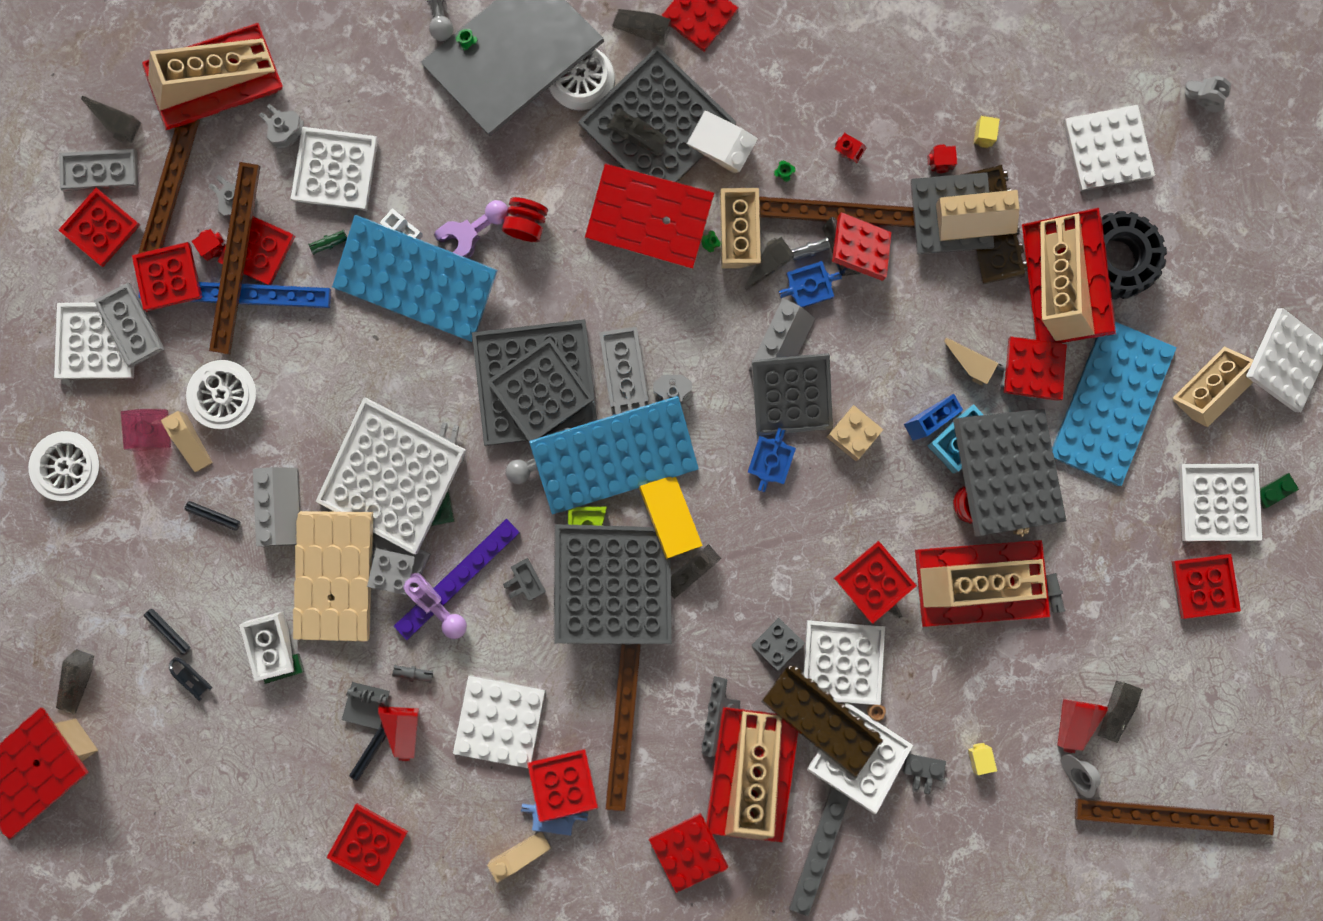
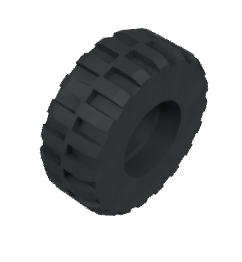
[1102,211,1167,300]

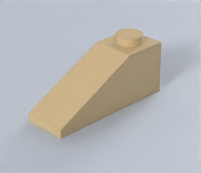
[944,338,998,385]
[161,411,213,472]
[487,831,551,883]

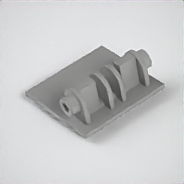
[367,548,415,595]

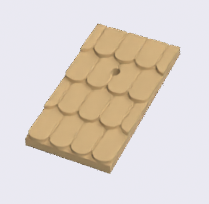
[293,511,373,641]

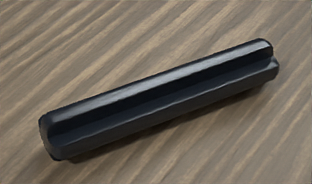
[184,501,241,531]
[144,609,191,655]
[349,727,386,781]

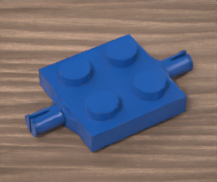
[778,261,842,308]
[748,428,796,492]

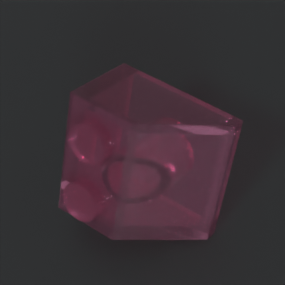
[121,409,171,452]

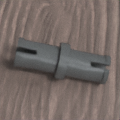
[791,237,830,261]
[1046,573,1066,613]
[392,665,433,683]

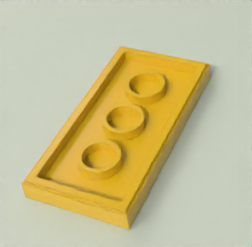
[639,477,703,559]

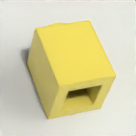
[974,116,1000,148]
[968,743,997,775]

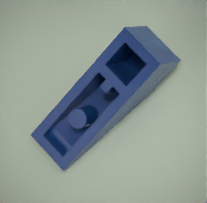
[903,394,963,441]

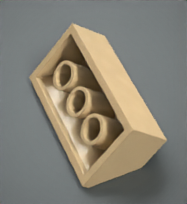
[720,188,761,269]
[936,190,1020,241]
[1172,347,1253,427]

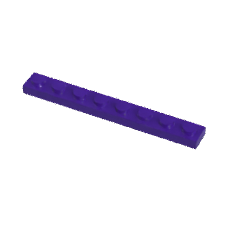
[394,519,520,640]

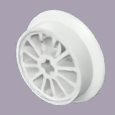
[549,49,615,110]
[186,360,256,429]
[29,431,99,501]

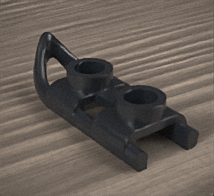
[169,657,213,702]

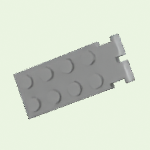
[599,327,648,415]

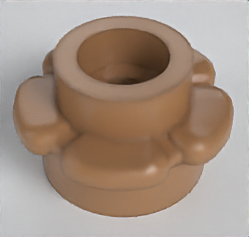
[867,704,886,721]

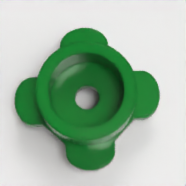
[456,29,478,50]
[774,160,796,182]
[701,230,721,253]

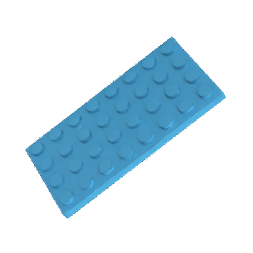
[332,215,498,342]
[1052,322,1177,486]
[529,396,699,515]

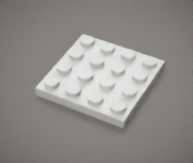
[1063,105,1155,192]
[291,127,378,211]
[54,303,134,379]
[1246,308,1323,412]
[1179,464,1262,541]
[803,620,885,705]
[453,675,545,768]
[807,702,913,814]

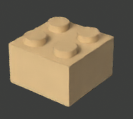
[827,405,883,461]

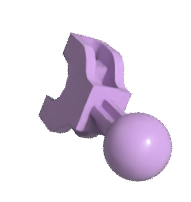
[434,200,509,258]
[404,573,467,639]

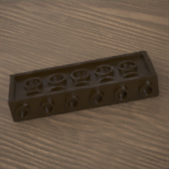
[960,165,1028,284]
[761,665,884,777]

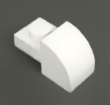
[380,209,423,239]

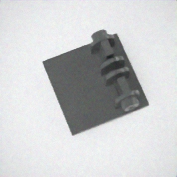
[752,618,806,671]
[342,682,390,729]

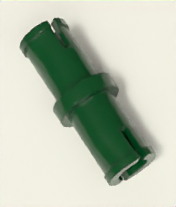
[308,229,347,255]

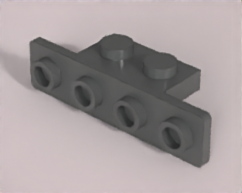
[702,676,740,757]

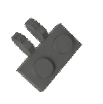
[503,558,546,601]
[903,753,946,794]

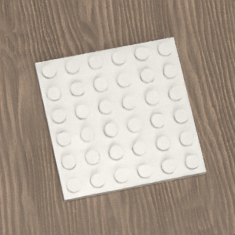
[316,398,466,555]

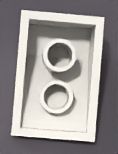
[687,110,758,173]
[239,611,294,681]

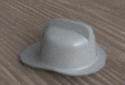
[1061,755,1101,798]

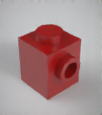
[834,132,867,164]
[927,144,957,173]
[191,229,225,261]

